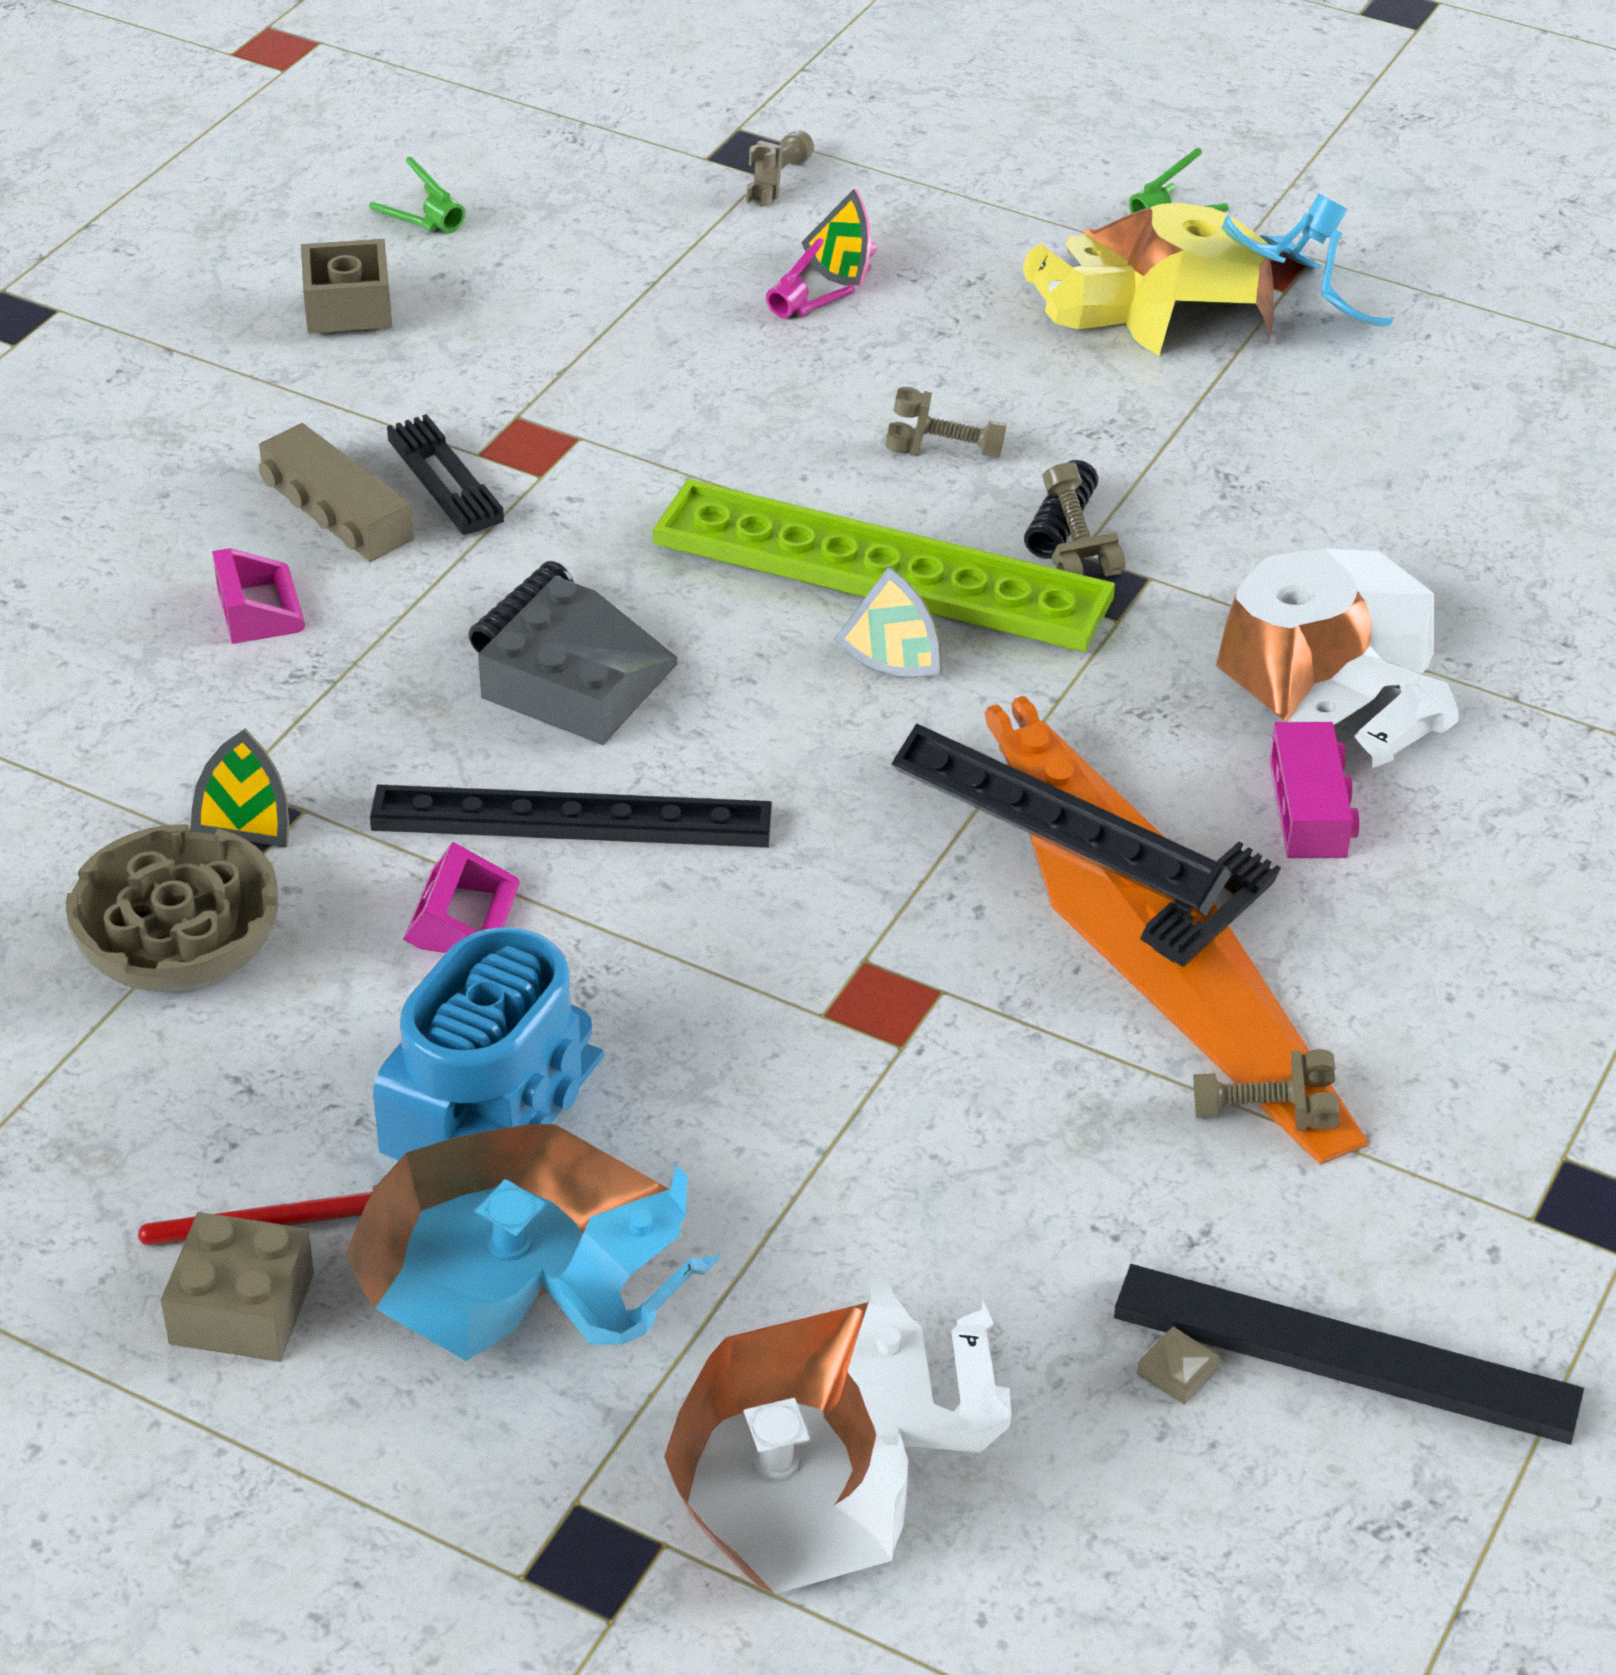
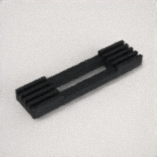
[387,414,504,535]
[1140,841,1281,967]

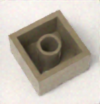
[301,239,392,334]
[161,1212,314,1362]

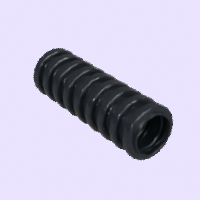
[1024,460,1099,559]
[468,561,574,653]

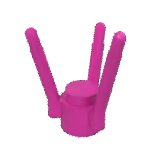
[766,238,855,318]

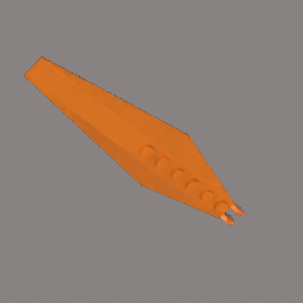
[984,695,1368,1165]

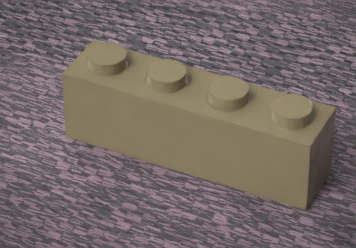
[259,423,414,562]

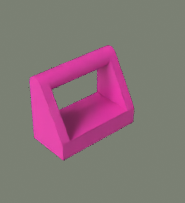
[212,548,305,644]
[403,842,520,953]

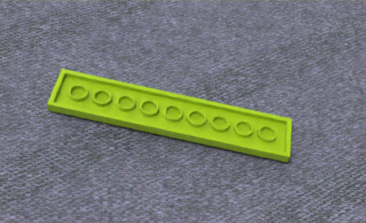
[653,478,1115,652]

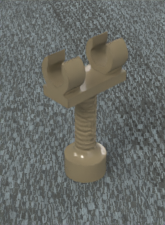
[746,130,814,207]
[885,387,1007,458]
[1042,462,1126,577]
[1193,1049,1340,1131]

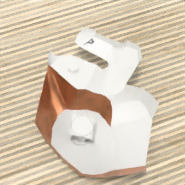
[1216,549,1459,768]
[664,1274,1011,1594]

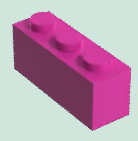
[1269,722,1359,858]

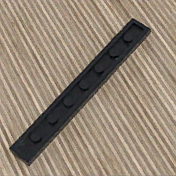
[891,723,1232,917]
[370,784,772,848]
[1114,1263,1584,1445]

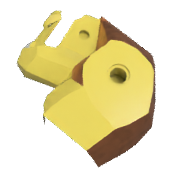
[1022,203,1274,356]

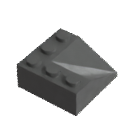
[478,576,677,745]

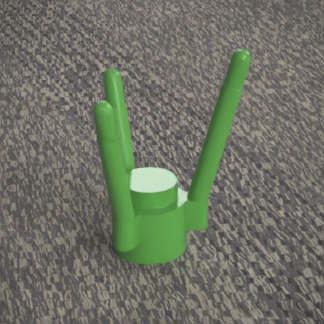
[1129,148,1229,214]
[369,157,466,233]

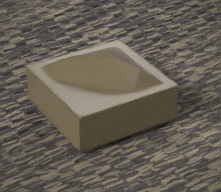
[1137,1327,1220,1405]

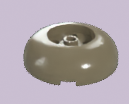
[66,824,278,992]

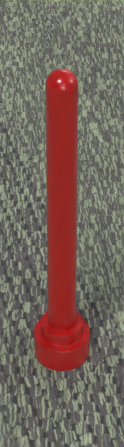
[138,1185,377,1246]

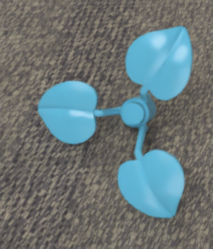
[1222,193,1394,327]

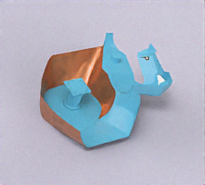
[346,1124,720,1361]

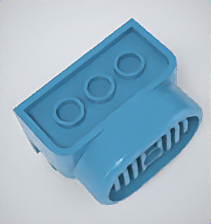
[373,927,604,1160]

